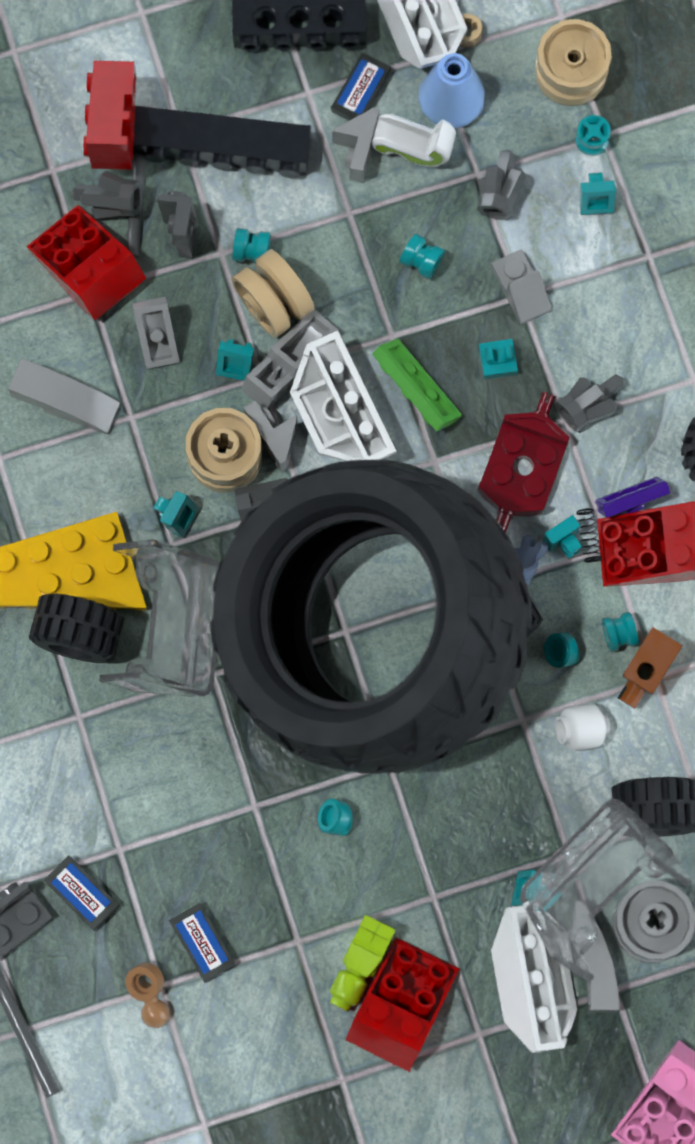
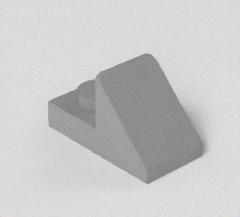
[332,108,380,183]
[491,249,551,325]
[132,297,180,369]
[244,401,298,473]

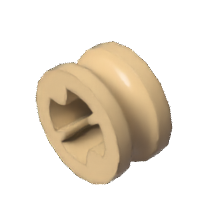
[459,13,483,48]

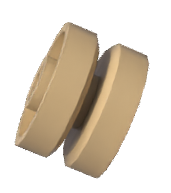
[535,19,612,106]
[231,249,315,338]
[185,408,262,493]

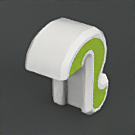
[371,114,456,167]

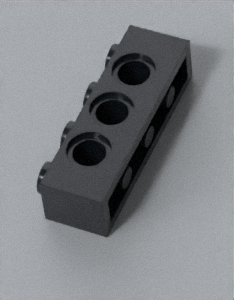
[232,0,366,52]

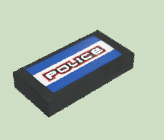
[331,52,391,121]
[43,855,119,931]
[169,903,235,983]

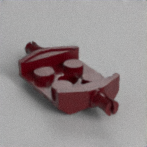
[478,392,570,533]

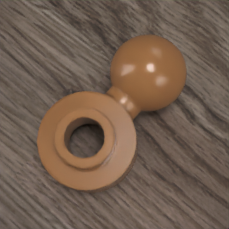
[126,962,170,1028]

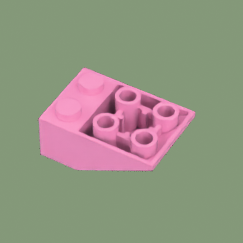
[611,1040,695,1144]

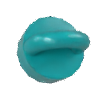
[544,632,580,668]
[317,799,353,836]

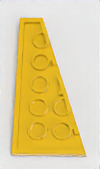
[0,511,147,611]

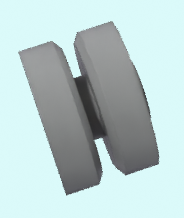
[612,881,695,963]

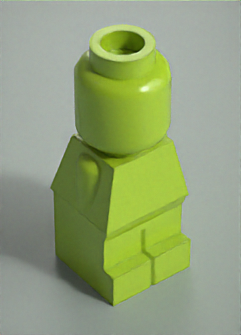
[330,915,396,1012]

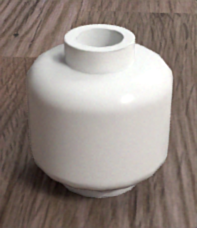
[555,703,610,751]

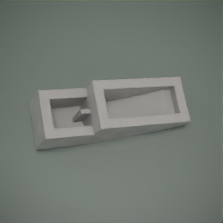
[241,310,339,410]
[8,358,120,435]
[573,901,620,1013]

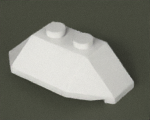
[378,0,468,69]
[290,331,397,461]
[491,904,577,1053]

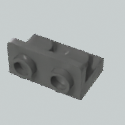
[157,191,198,259]
[0,882,54,960]

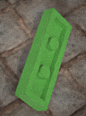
[372,338,462,432]

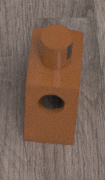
[617,627,683,709]

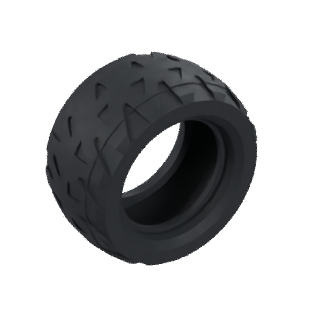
[210,459,532,774]

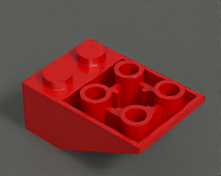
[26,205,147,321]
[597,501,695,587]
[345,937,459,1072]

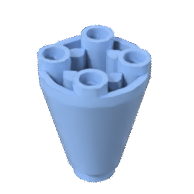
[418,53,485,128]

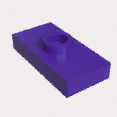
[595,476,671,518]

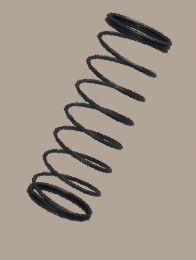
[576,508,602,563]

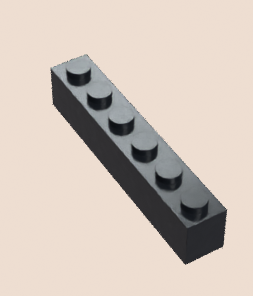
[133,106,311,178]

